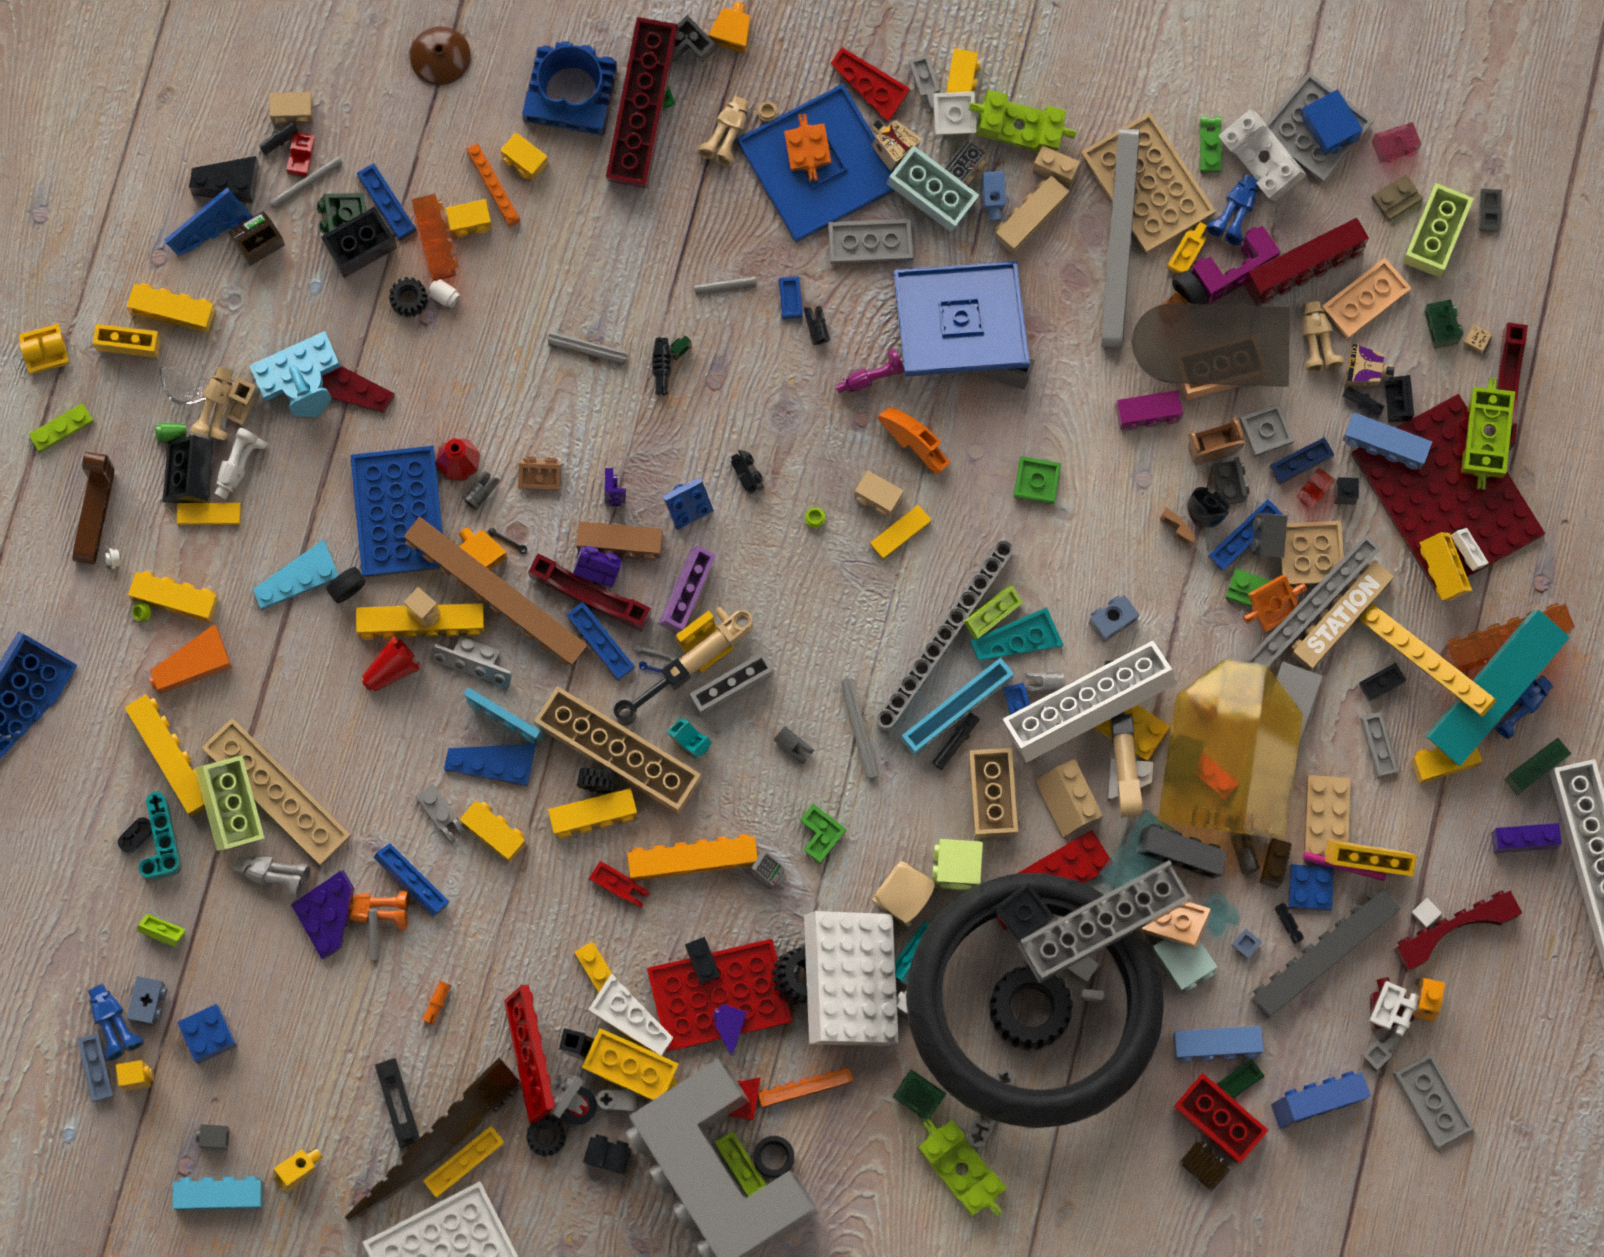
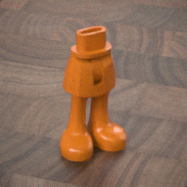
[348,891,410,931]

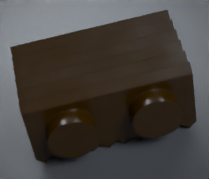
[1259,838,1293,888]
[1179,1141,1230,1192]

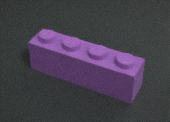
[658,546,716,633]

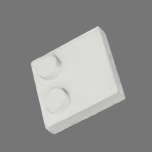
[933,92,976,135]

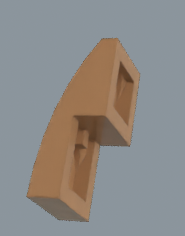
[1160,508,1196,548]

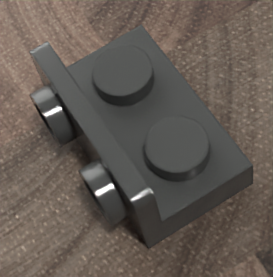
[1212,457,1250,504]

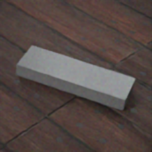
[1360,712,1399,779]

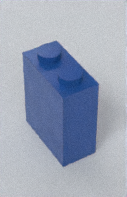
[1300,89,1363,155]

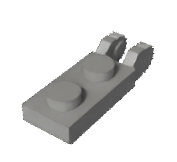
[416,784,466,843]

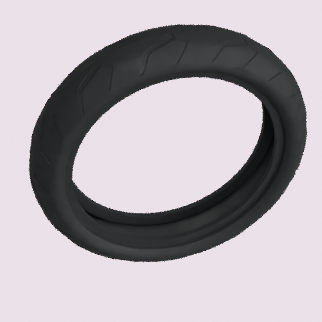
[906,873,1164,1128]

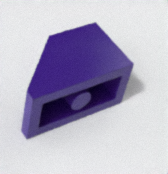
[712,1004,747,1055]

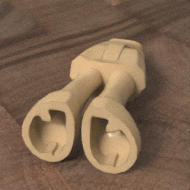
[697,96,749,167]
[1303,301,1344,373]
[191,367,234,441]

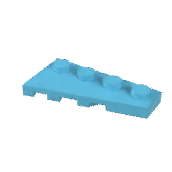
[253,539,338,610]

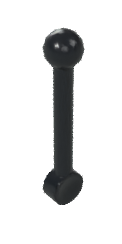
[488,528,527,554]

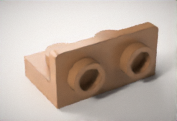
[518,457,562,490]

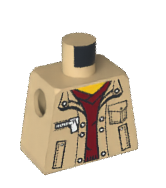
[870,120,922,171]

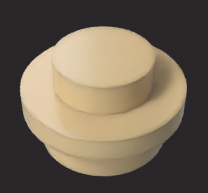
[757,102,778,122]

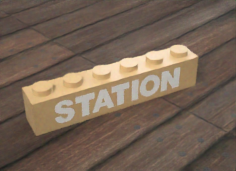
[1291,560,1394,671]

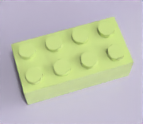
[1402,183,1474,278]
[195,756,264,851]

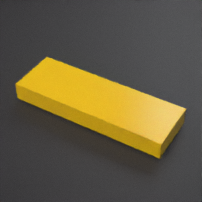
[177,503,241,525]
[870,505,932,560]

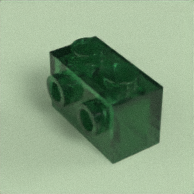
[1424,299,1463,349]
[892,1069,947,1120]

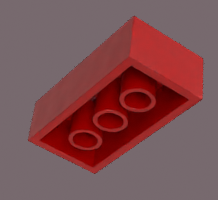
[1172,1073,1269,1165]

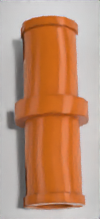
[421,980,452,1025]

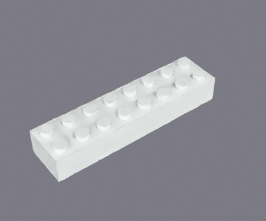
[1003,641,1177,763]

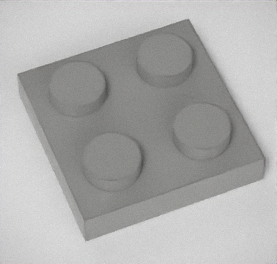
[1240,403,1294,457]

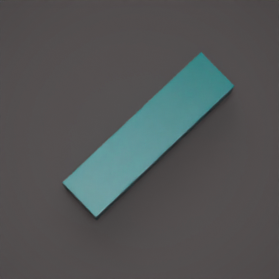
[1425,609,1570,766]

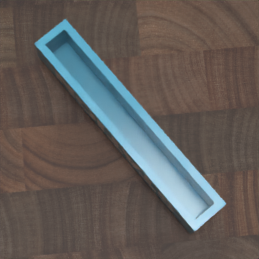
[901,658,1014,757]

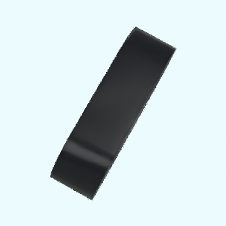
[118,817,153,853]

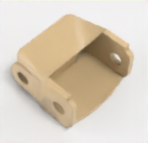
[872,861,939,929]

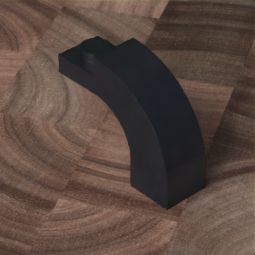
[559,1028,594,1061]

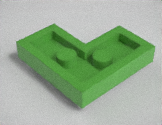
[800,804,847,864]

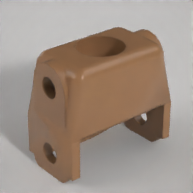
[1188,418,1245,465]

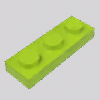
[28,403,94,453]
[964,585,1023,639]
[714,1131,767,1197]

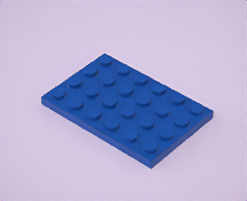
[350,445,443,577]

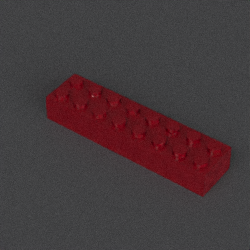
[605,17,679,189]

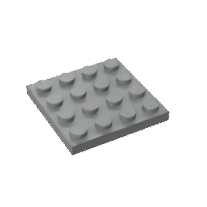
[1266,72,1373,183]

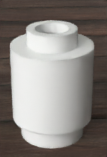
[428,279,460,308]

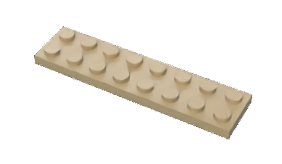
[201,718,351,866]

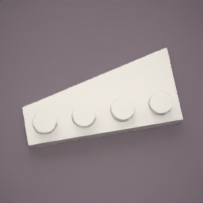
[588,974,673,1056]

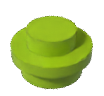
[805,507,826,528]
[132,601,151,623]

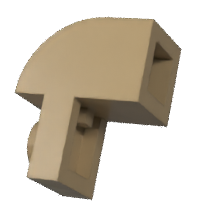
[224,377,260,425]

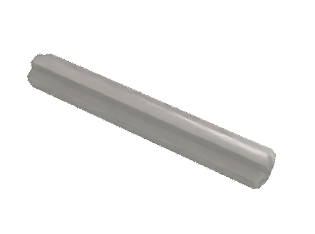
[548,332,628,364]

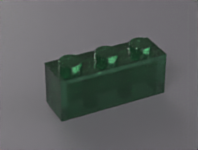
[1504,738,1571,796]

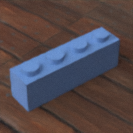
[1342,412,1432,470]
[1173,1026,1263,1063]

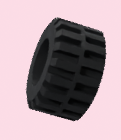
[771,947,808,1005]

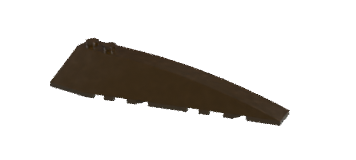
[344,1058,521,1222]

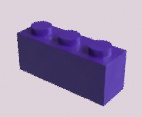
[1491,823,1562,853]

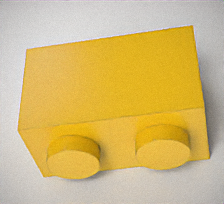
[500,132,549,181]
[445,199,492,238]
[116,1060,154,1091]

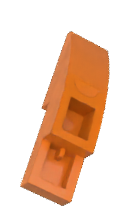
[877,406,951,475]

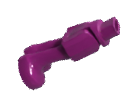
[835,349,904,393]

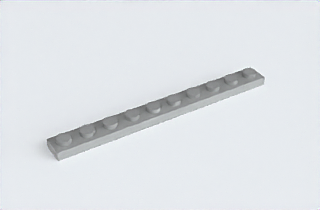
[1221,534,1382,700]

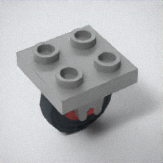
[548,1072,597,1125]

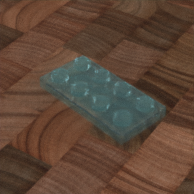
[1098,809,1177,889]

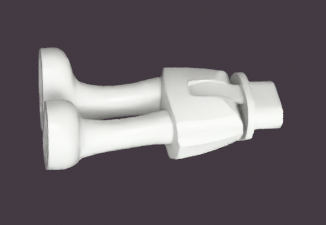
[214,428,268,500]

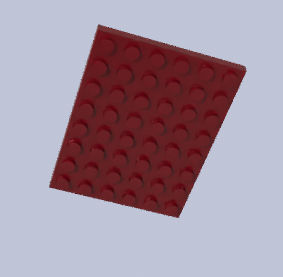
[1351,393,1546,594]

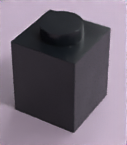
[1334,477,1359,505]

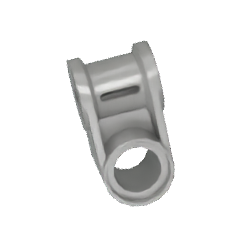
[596,1089,638,1113]

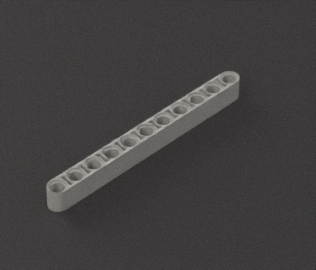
[1101,128,1140,348]
[877,540,1013,732]

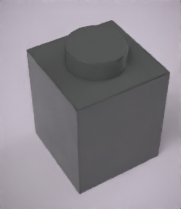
[196,1124,230,1150]

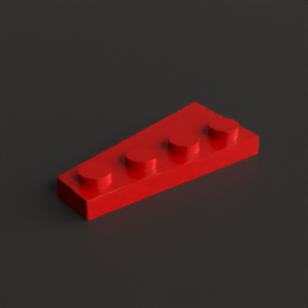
[831,47,910,123]

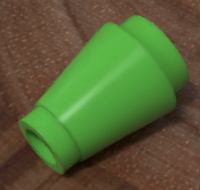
[155,423,186,443]

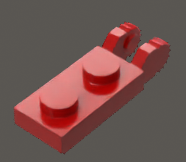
[589,861,650,908]

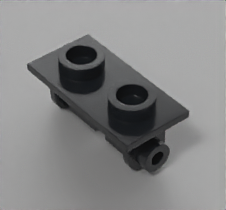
[731,450,765,494]

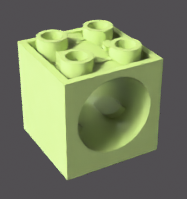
[932,839,983,891]

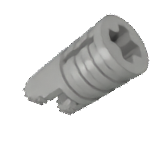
[1025,672,1064,691]

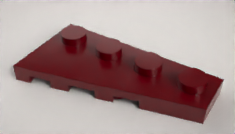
[309,365,395,413]

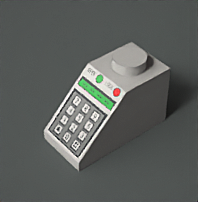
[751,850,786,889]

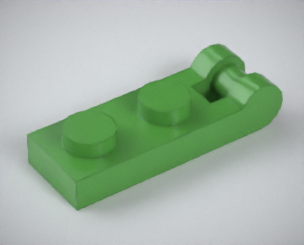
[1200,116,1221,173]

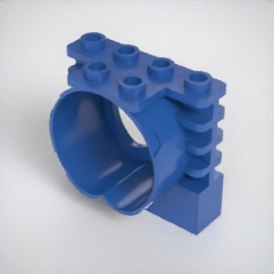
[522,41,617,136]

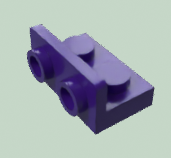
[604,468,626,506]

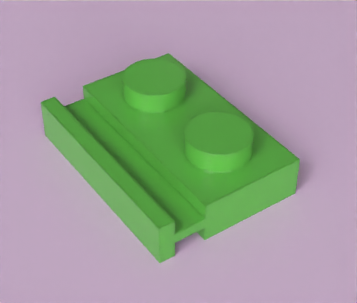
[1225,569,1270,607]

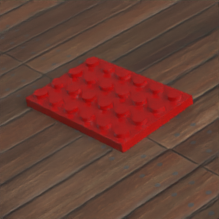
[647,938,792,1053]

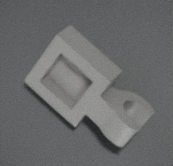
[1361,1034,1399,1071]

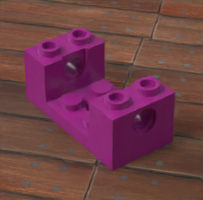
[1191,225,1281,306]

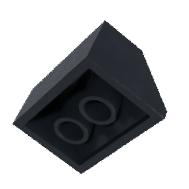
[321,206,397,278]
[162,435,213,503]

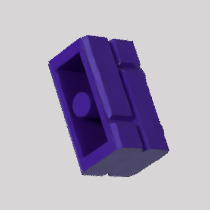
[572,546,621,588]

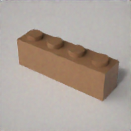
[576,521,663,561]

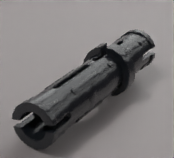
[932,712,980,770]

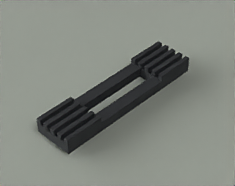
[375,1058,420,1148]

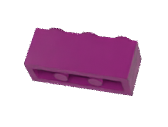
[1116,390,1183,431]

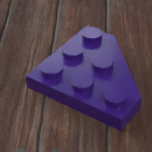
[291,870,355,959]

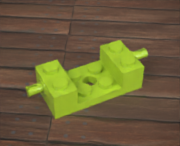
[968,89,1076,152]
[1461,378,1515,490]
[918,1119,1007,1218]

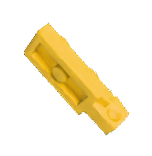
[1167,222,1207,275]

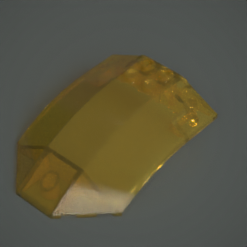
[1158,659,1303,840]

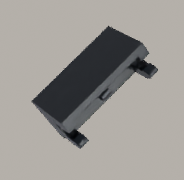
[1385,375,1414,422]

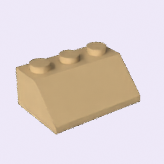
[1035,759,1103,838]

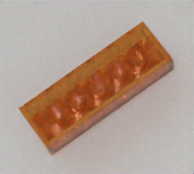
[1440,603,1575,672]

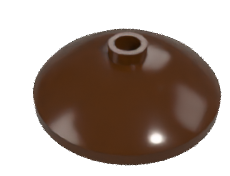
[410,26,471,85]

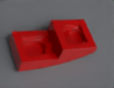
[286,132,315,177]

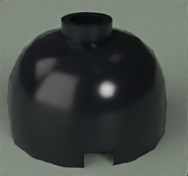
[1187,487,1230,528]

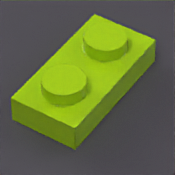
[136,914,186,947]

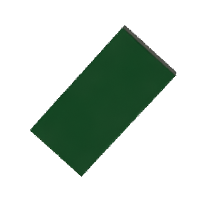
[1217,1059,1265,1099]

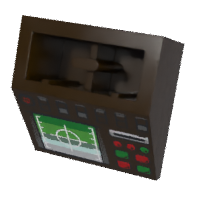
[228,211,285,266]

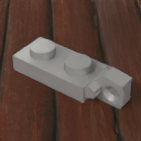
[908,54,940,112]

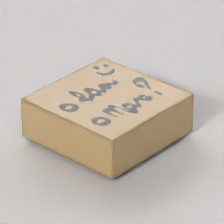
[1464,325,1492,353]

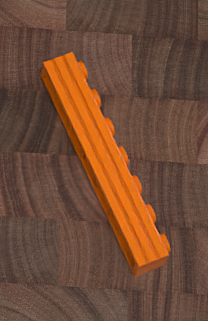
[467,143,520,227]
[758,1067,853,1108]

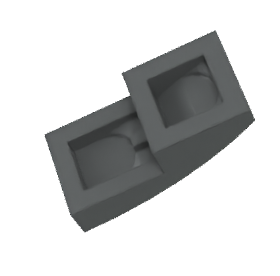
[1479,189,1502,231]

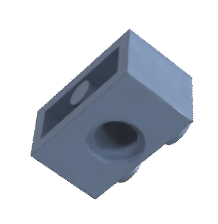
[1089,595,1139,643]

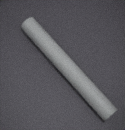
[694,277,756,293]

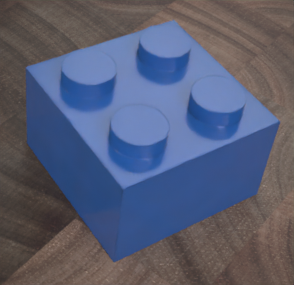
[177,1004,237,1064]

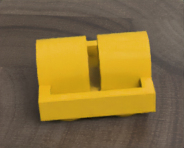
[19,323,70,375]

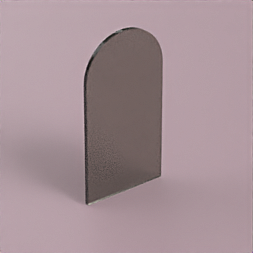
[1131,303,1290,387]

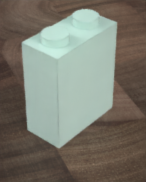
[1152,939,1217,993]

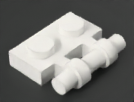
[1369,981,1419,1036]

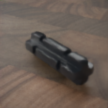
[1275,903,1304,943]

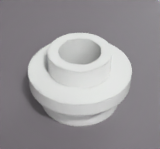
[105,548,120,569]

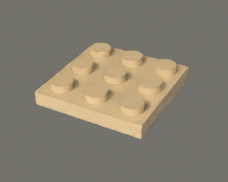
[1280,521,1344,586]

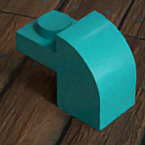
[666,717,713,759]

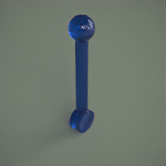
[639,661,661,673]

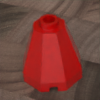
[436,437,480,482]

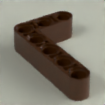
[72,452,115,565]

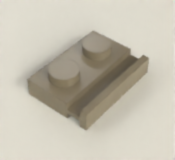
[1372,174,1423,221]

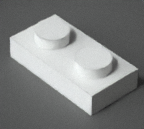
[1451,528,1489,571]

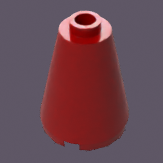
[362,635,421,692]

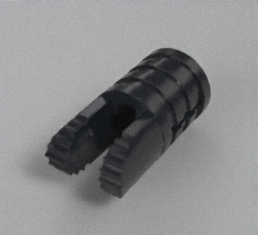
[804,306,830,345]

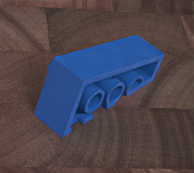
[1271,1071,1371,1129]

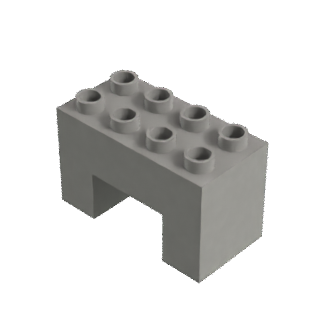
[626,1058,819,1257]

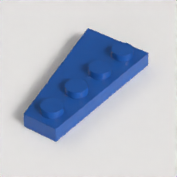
[164,187,253,257]
[444,744,536,786]

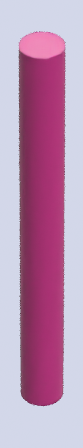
[1302,852,1386,881]

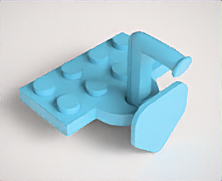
[249,331,341,417]

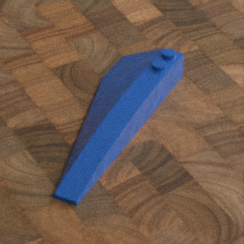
[0,632,77,759]

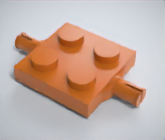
[784,114,832,182]
[1243,575,1307,632]

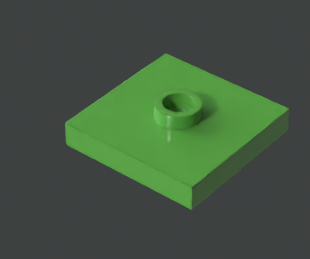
[1013,456,1061,505]

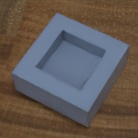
[1231,928,1262,960]

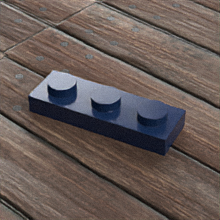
[1269,437,1335,485]

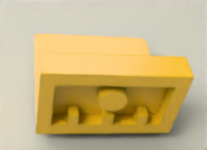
[675,610,734,673]

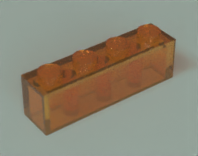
[411,194,459,282]

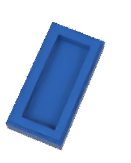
[779,276,803,319]

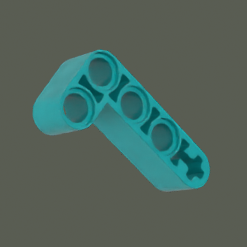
[138,792,182,881]

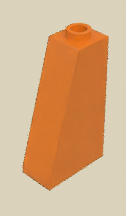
[149,625,232,694]

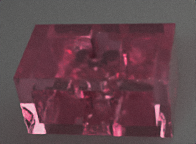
[1372,122,1421,163]

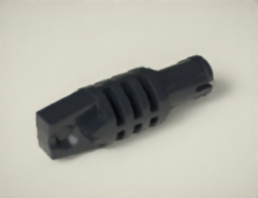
[652,337,671,396]

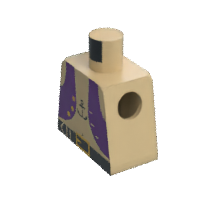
[1344,344,1395,388]

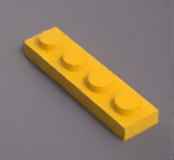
[423,1126,505,1198]

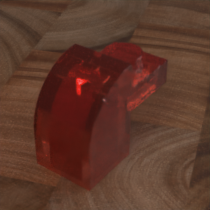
[1296,468,1336,510]

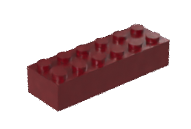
[1244,217,1369,305]

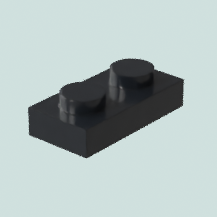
[1359,663,1407,702]
[685,936,721,985]

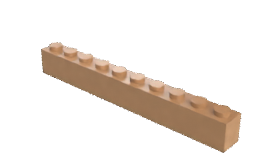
[404,516,587,666]

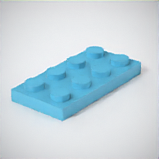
[464,687,544,744]

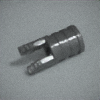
[463,471,500,510]
[774,726,814,764]

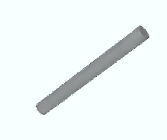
[270,156,342,208]

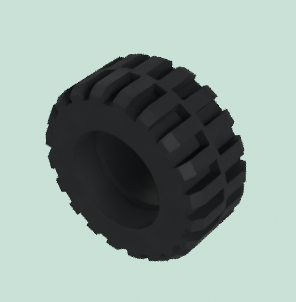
[989,965,1073,1050]

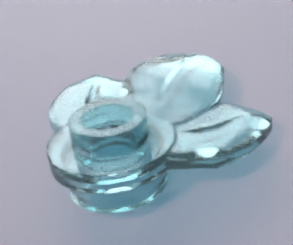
[1203,892,1239,936]

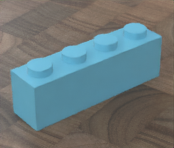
[173,1176,263,1210]

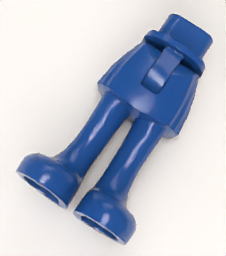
[1206,175,1259,246]
[1495,675,1553,739]
[88,984,144,1061]

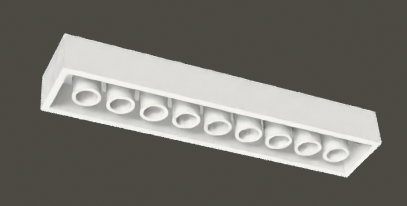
[1549,759,1604,970]

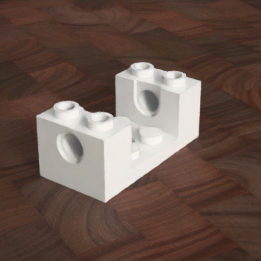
[1219,109,1307,201]

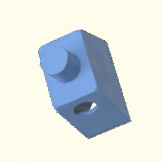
[981,171,1006,221]

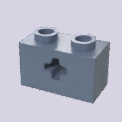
[127,976,167,1026]

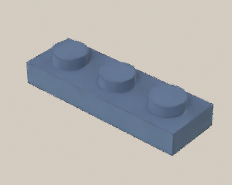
[77,1033,114,1102]

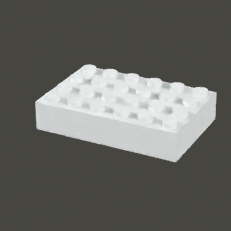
[804,911,898,1046]

